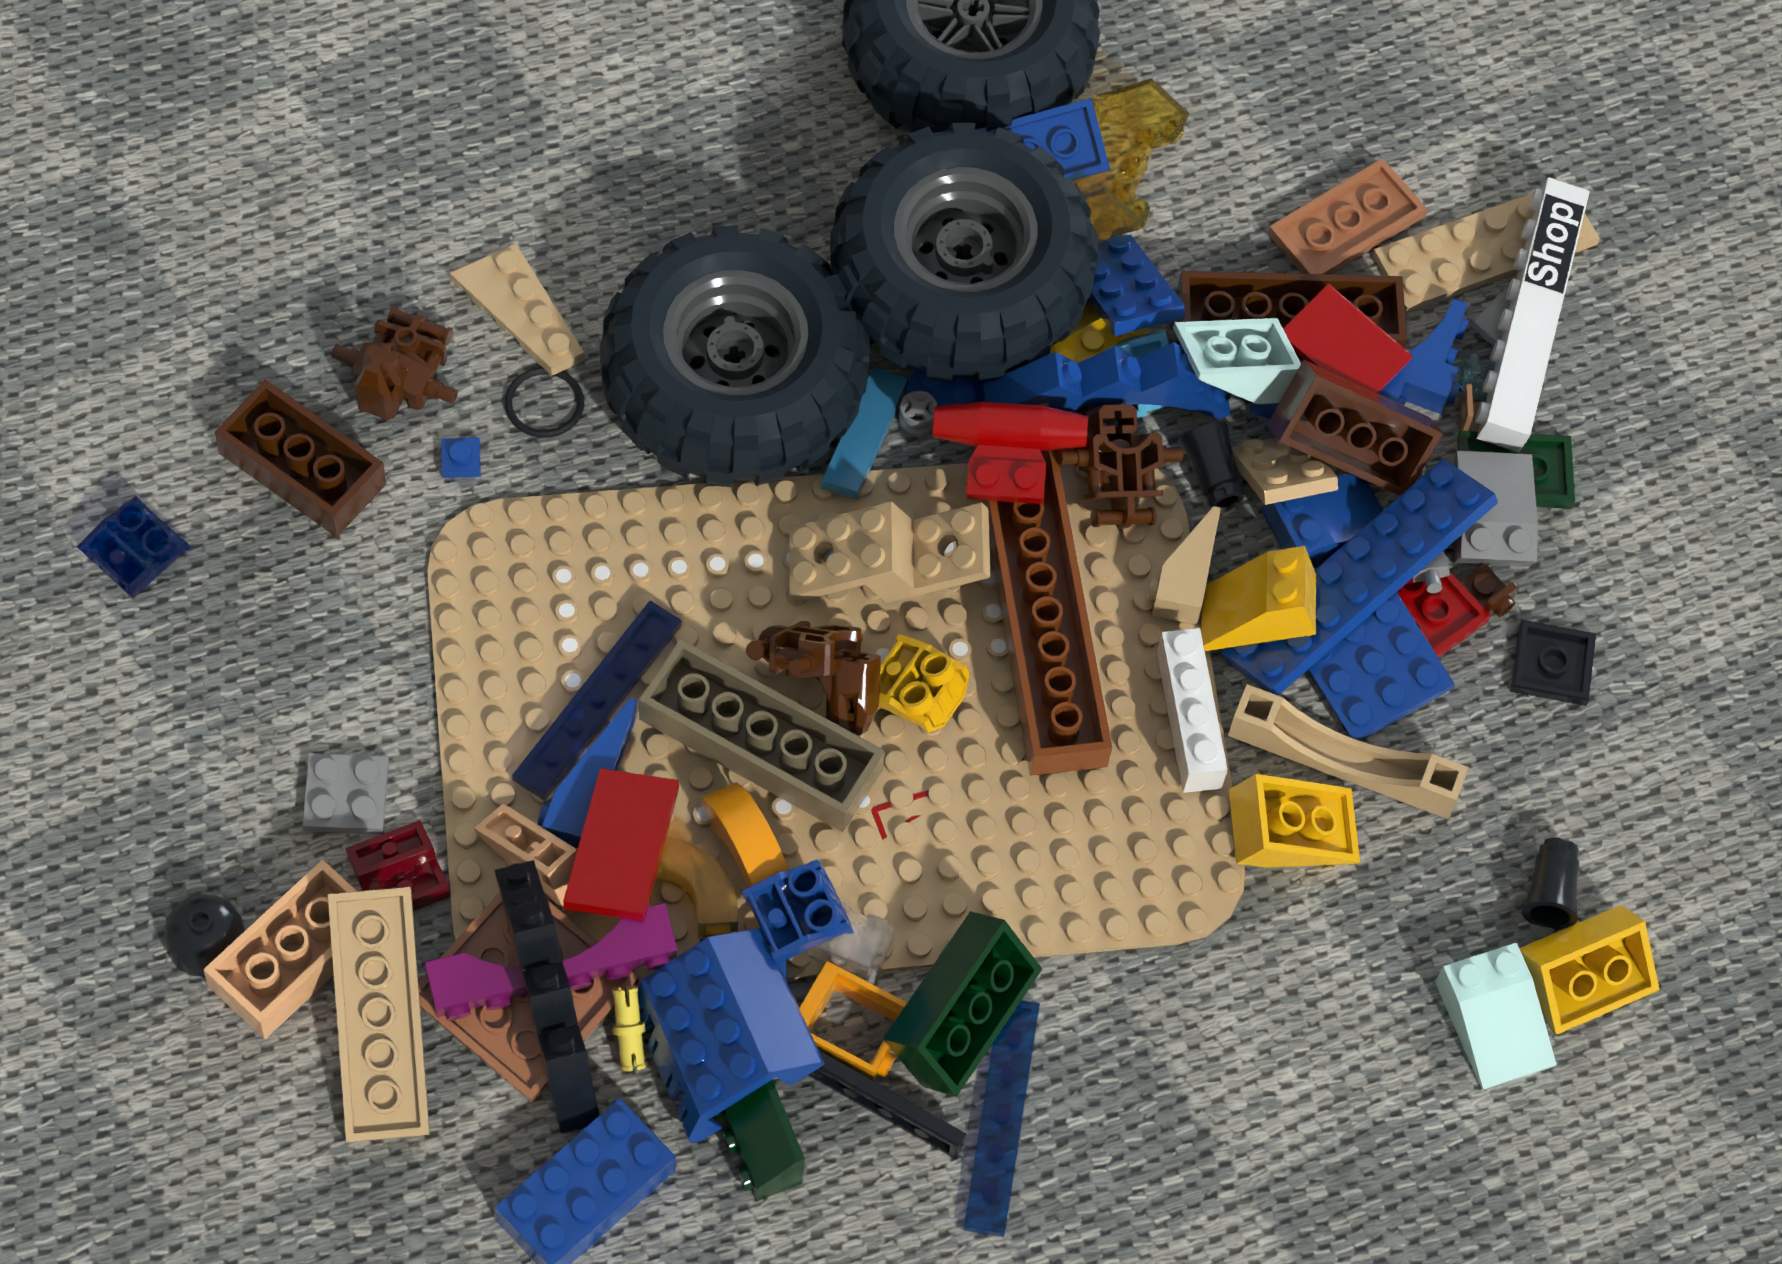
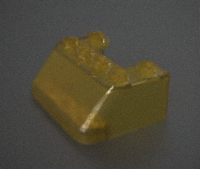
[1073,78,1189,240]

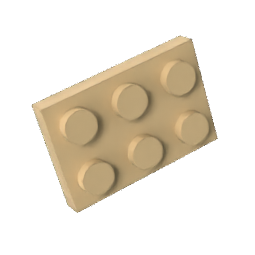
[1232,438,1338,505]

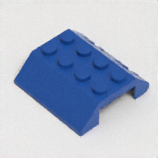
[638,928,825,1143]

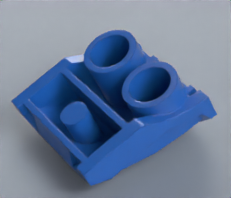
[742,859,854,963]

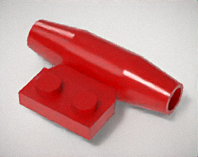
[933,402,1088,504]

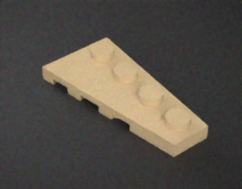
[450,244,585,376]

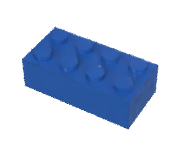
[495,1098,676,1264]

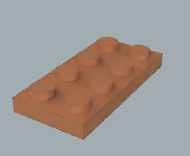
[1267,158,1428,274]

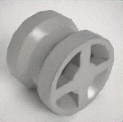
[899,391,937,437]

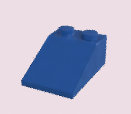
[1262,474,1383,568]

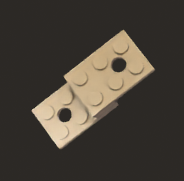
[789,501,990,603]

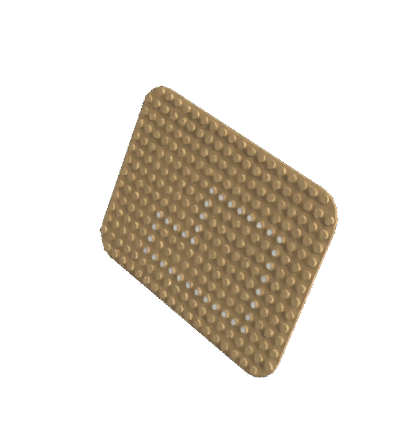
[427,463,1245,986]

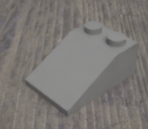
[1453,451,1538,567]

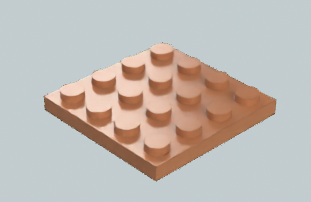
[418,892,639,1103]

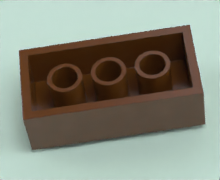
[1267,360,1443,496]
[215,379,386,537]

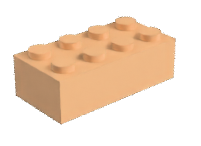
[203,859,358,1040]

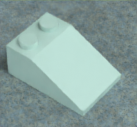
[1173,318,1301,404]
[1435,943,1556,1090]

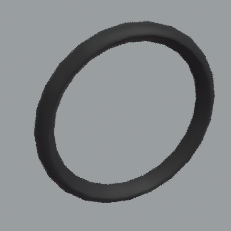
[505,367,584,438]

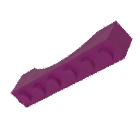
[425,903,677,1020]

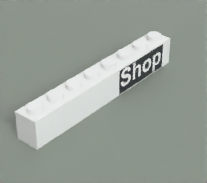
[1475,177,1590,453]

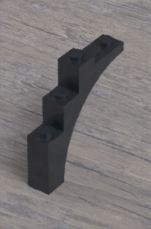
[494,860,599,1134]

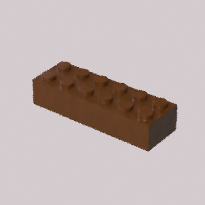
[1176,271,1407,361]

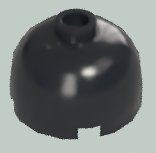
[164,894,245,977]

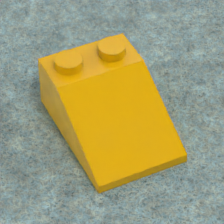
[1201,546,1316,651]
[1229,774,1360,868]

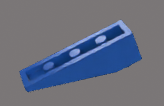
[537,698,637,850]

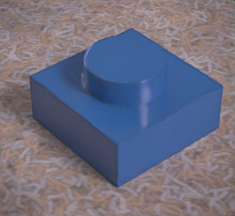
[441,438,481,478]

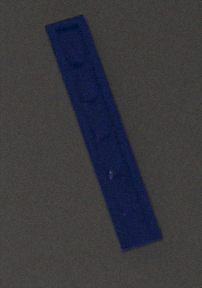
[512,601,682,801]
[963,1000,1040,1238]

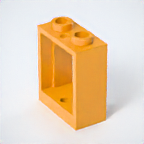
[799,961,908,1081]

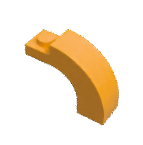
[701,782,789,888]

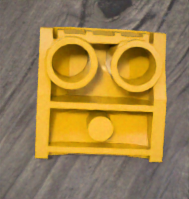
[878,633,970,733]

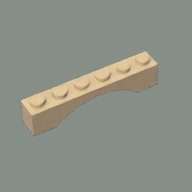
[1228,684,1469,819]

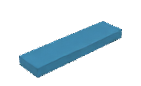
[821,367,908,500]

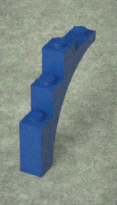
[1250,299,1470,419]
[983,342,1231,420]

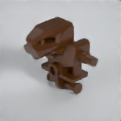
[331,306,458,420]
[1057,404,1184,529]
[746,621,881,736]

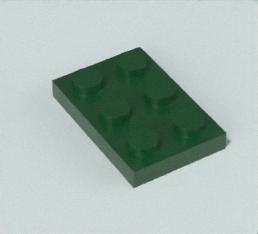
[1457,431,1575,509]

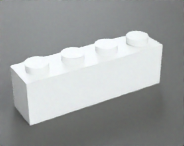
[1156,628,1228,793]

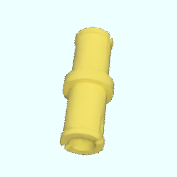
[612,985,646,1071]

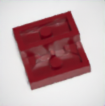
[345,820,451,911]

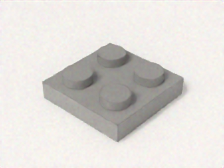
[303,753,389,834]

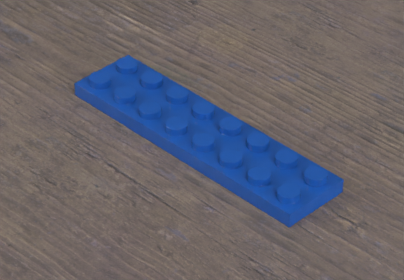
[1221,458,1498,695]

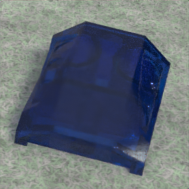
[77,495,192,598]

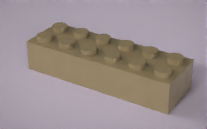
[639,639,885,832]

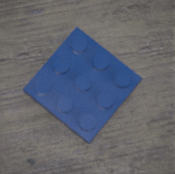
[1307,592,1455,741]

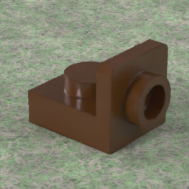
[1460,563,1519,618]

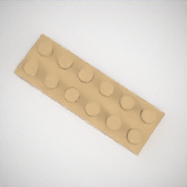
[1372,181,1600,314]
[328,887,430,1142]

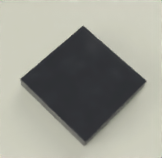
[1510,620,1596,706]

